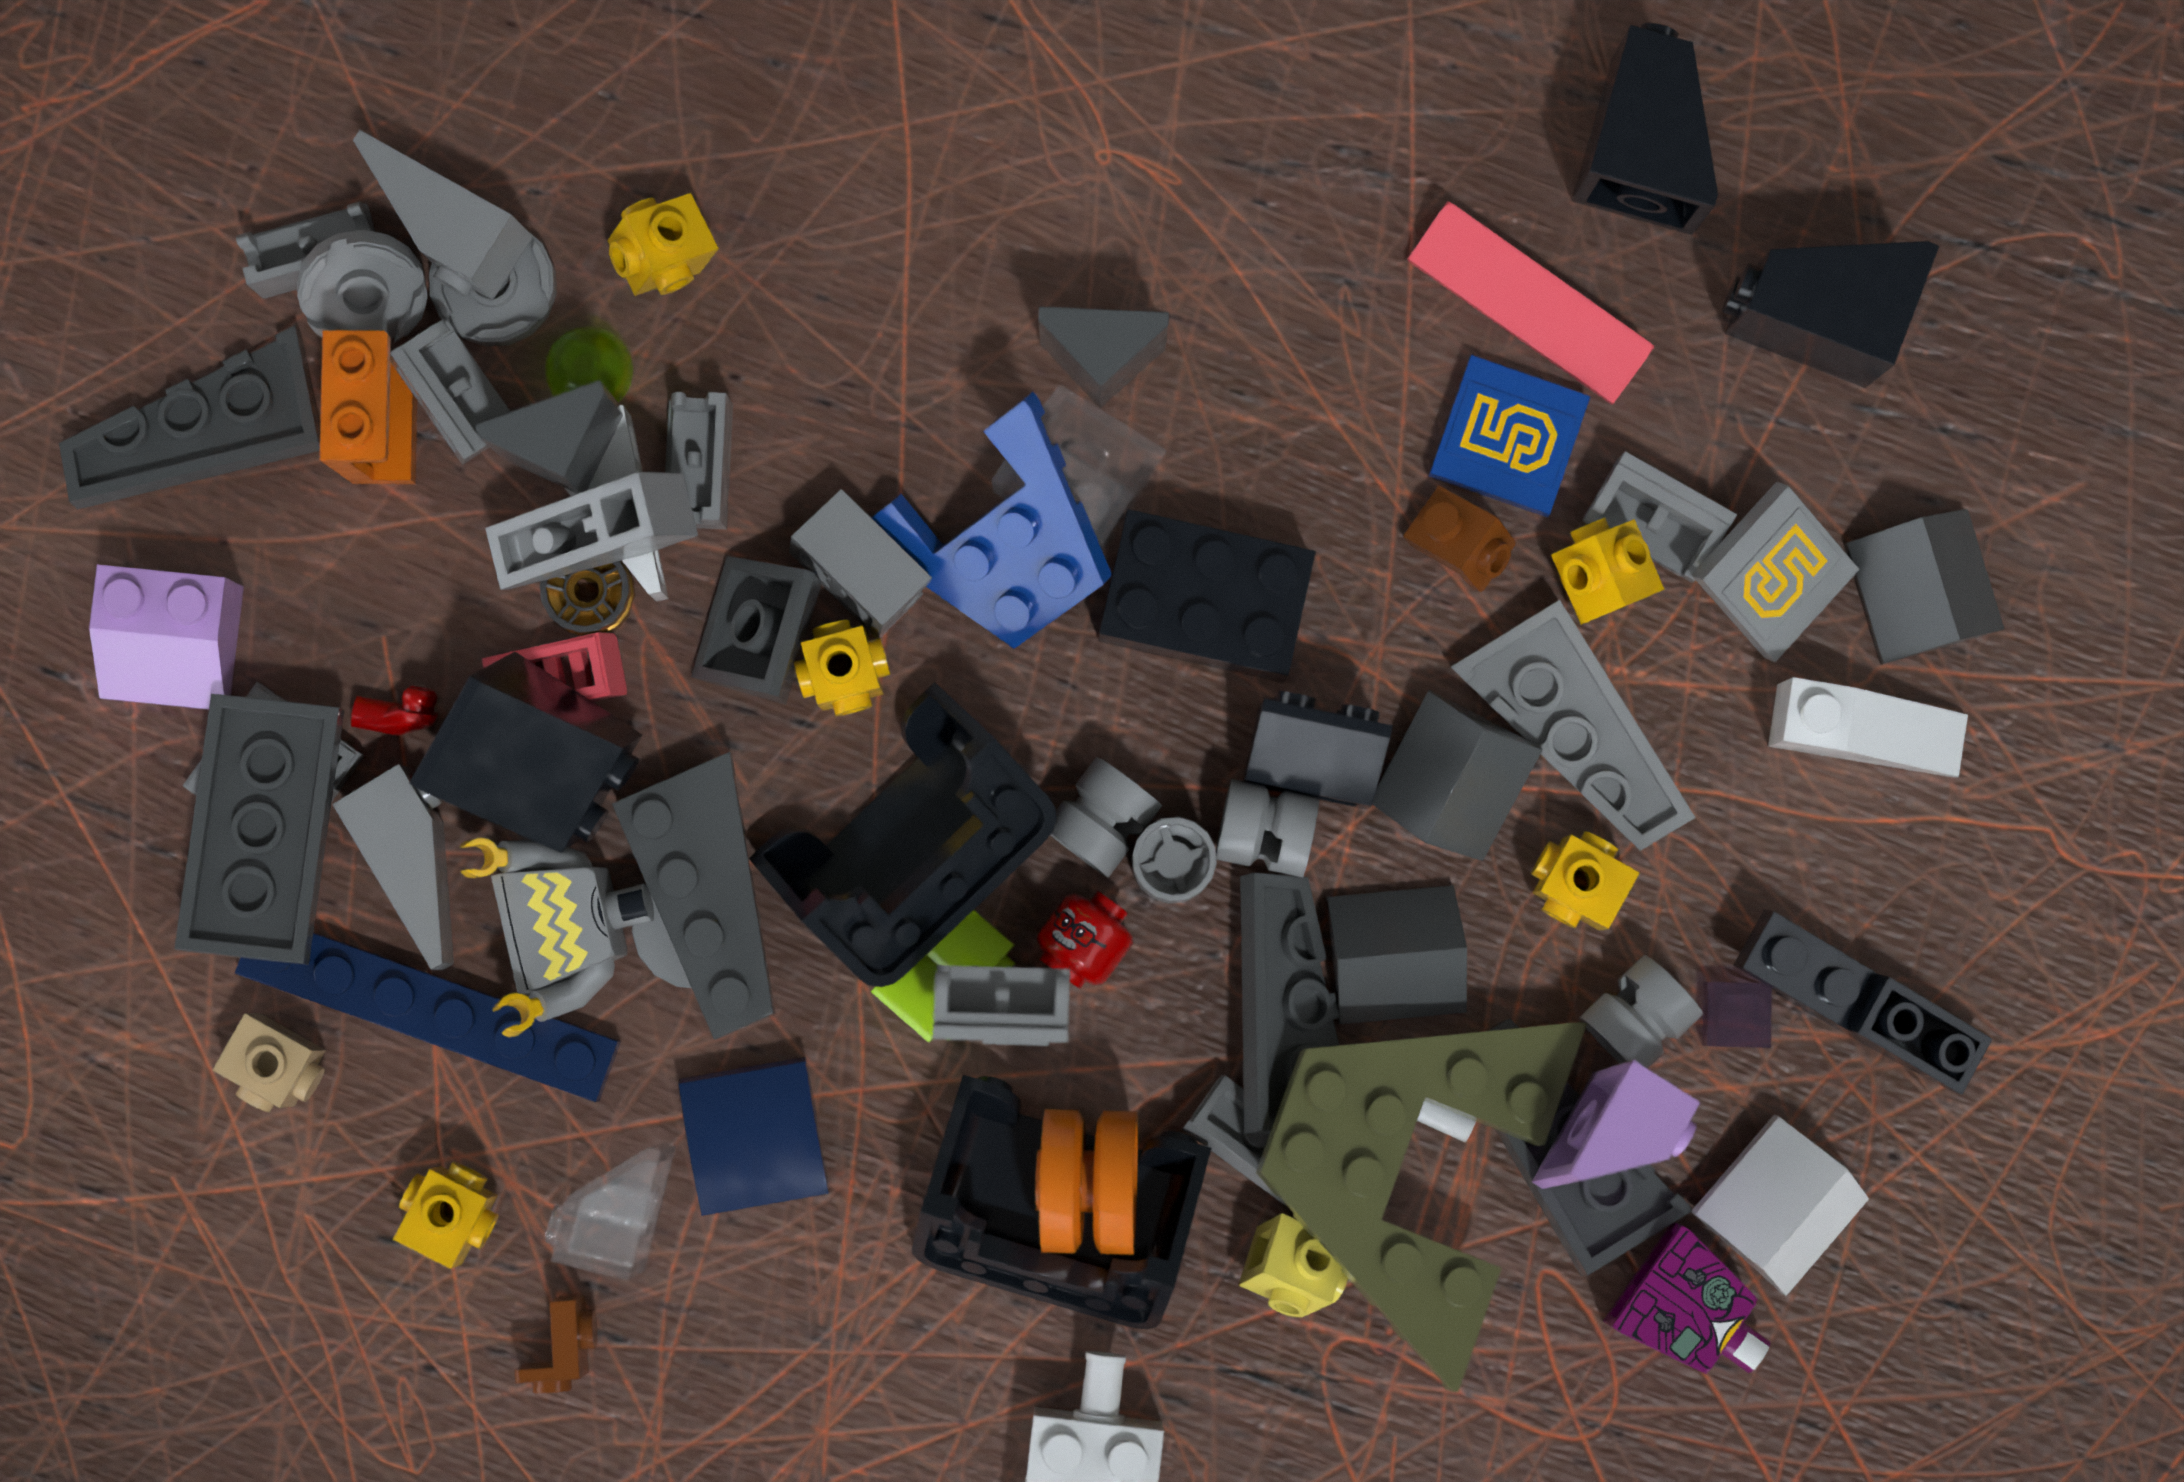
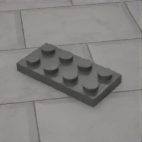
[174,693,344,965]

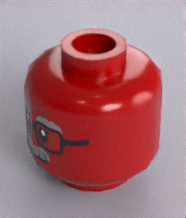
[1037,891,1133,989]

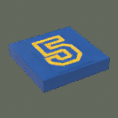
[1428,355,1591,517]

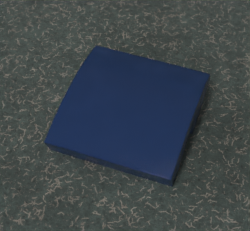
[679,1057,829,1216]

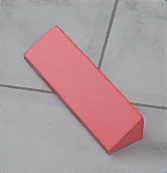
[1407,201,1655,405]

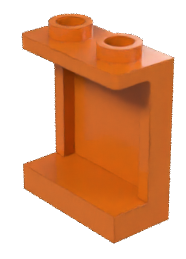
[320,330,417,484]

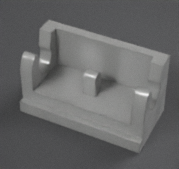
[236,201,375,299]
[390,319,510,465]
[665,392,733,530]
[1582,451,1737,583]
[789,489,932,638]
[933,965,1070,1043]

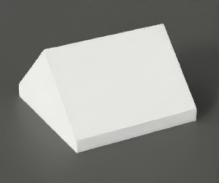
[1691,1114,1869,1296]

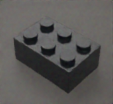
[1099,509,1316,683]

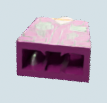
[1603,1222,1771,1374]

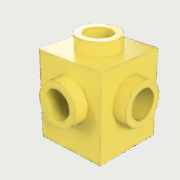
[1238,1213,1348,1317]

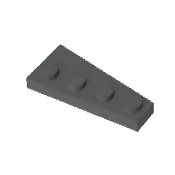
[59,325,320,510]
[612,752,776,1040]
[1240,873,1340,1134]
[1486,1018,1693,1276]

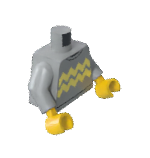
[459,838,654,1037]

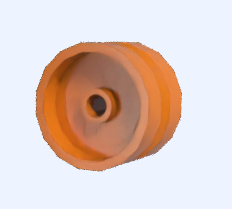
[1036,1109,1138,1255]

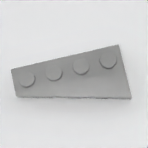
[1451,600,1696,851]

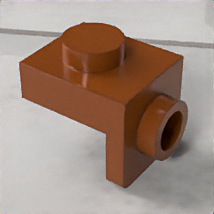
[1403,485,1516,592]
[515,1295,598,1393]

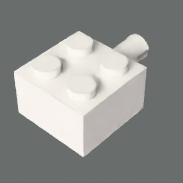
[1026,1351,1164,1482]

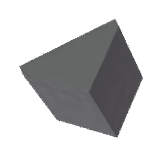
[1038,307,1169,408]
[475,380,623,494]
[1844,509,2004,665]
[691,556,822,705]
[1372,689,1543,861]
[1326,885,1467,1024]

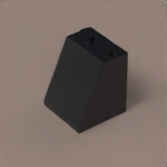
[1572,23,1718,235]
[1722,241,1939,388]
[409,652,643,853]

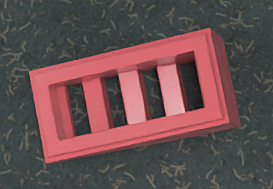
[482,632,627,702]

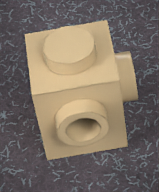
[213,1013,326,1112]

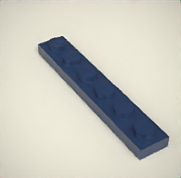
[234,932,621,1102]

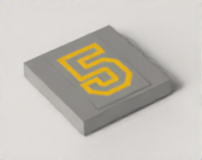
[1691,482,1859,662]

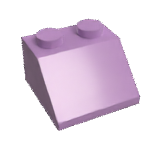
[89,564,244,710]
[1532,1060,1700,1189]

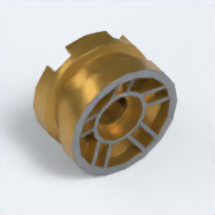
[540,561,635,636]

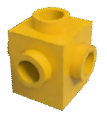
[607,193,719,296]
[1551,517,1665,625]
[794,620,891,716]
[1531,831,1640,931]
[393,1162,499,1269]

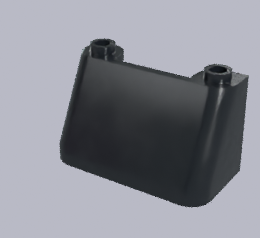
[749,682,1056,987]
[912,1075,1212,1329]

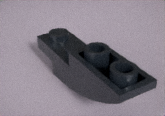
[1734,909,1992,1095]

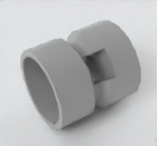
[1050,757,1162,878]
[1216,779,1319,878]
[1131,817,1217,904]
[1579,955,1703,1069]

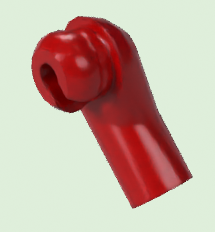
[351,686,438,735]

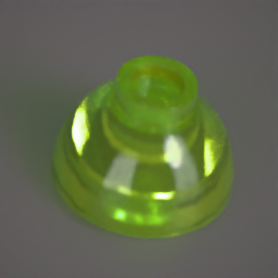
[545,326,633,403]

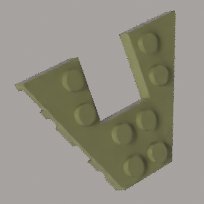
[1256,1022,1587,1392]

